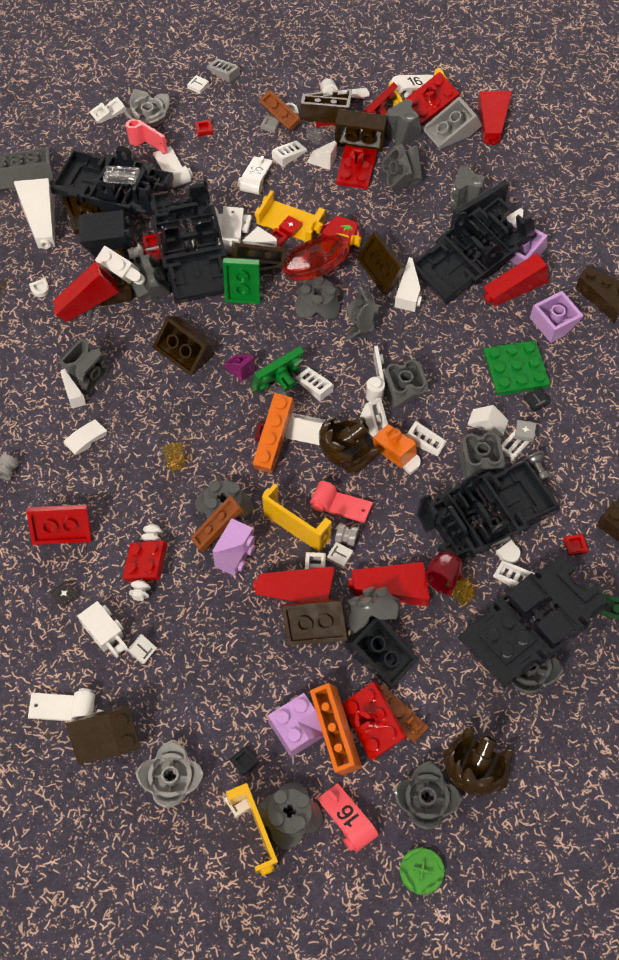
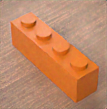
[252,393,295,474]
[310,683,362,775]

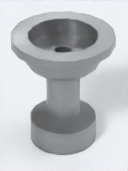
[524,451,552,482]

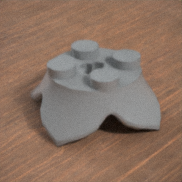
[125,89,169,127]
[135,740,203,808]

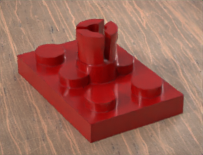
[404,72,460,125]
[363,82,398,115]
[336,145,377,190]
[26,505,92,545]
[342,682,408,760]

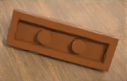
[259,90,301,131]
[190,496,244,552]
[380,684,429,743]

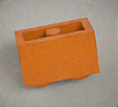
[373,424,417,469]

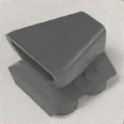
[385,100,422,147]
[382,144,422,190]
[450,165,484,210]
[131,254,170,302]
[60,338,109,393]
[382,360,429,410]
[458,432,504,480]

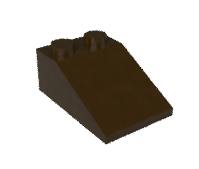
[66,703,141,764]

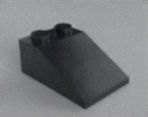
[342,616,418,689]

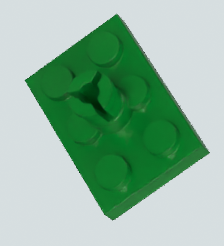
[223,258,260,304]
[252,346,304,393]

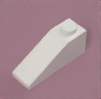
[395,257,422,312]

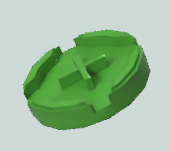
[400,848,445,895]

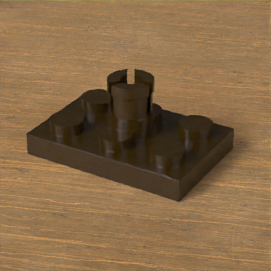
[357,232,406,294]
[281,598,349,646]

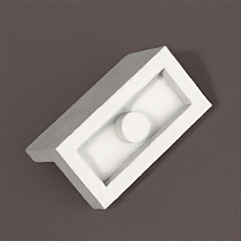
[285,413,325,445]

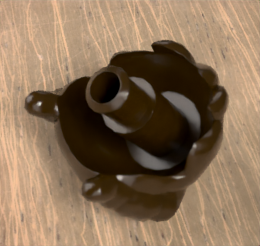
[318,417,381,473]
[444,726,514,797]

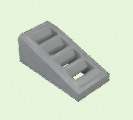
[207,58,240,83]

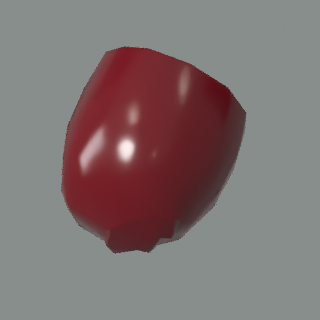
[425,552,464,596]

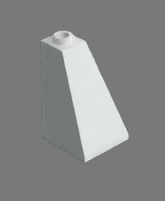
[14,178,55,249]

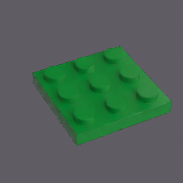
[483,340,551,396]

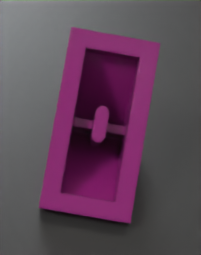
[223,354,255,382]

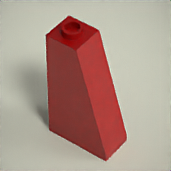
[478,91,511,145]
[483,253,549,307]
[53,262,119,322]
[348,562,430,606]
[253,567,335,603]

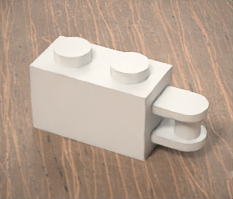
[95,245,145,285]
[77,601,128,658]

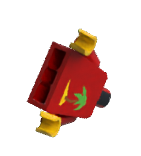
[310,214,363,254]

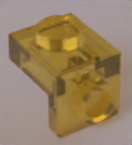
[162,442,186,471]
[445,578,475,607]

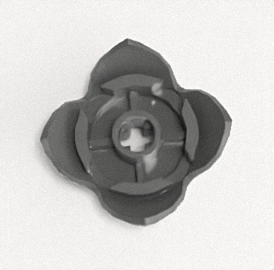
[295,275,340,319]
[345,285,379,339]
[195,480,253,519]
[348,586,400,633]
[512,633,563,694]
[394,761,462,830]
[257,782,323,850]

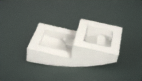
[90,97,126,123]
[64,420,107,455]

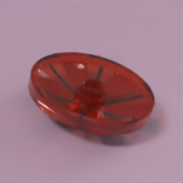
[282,234,349,281]

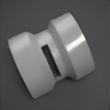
[0,454,19,480]
[335,523,359,547]

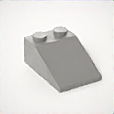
[422,96,482,149]

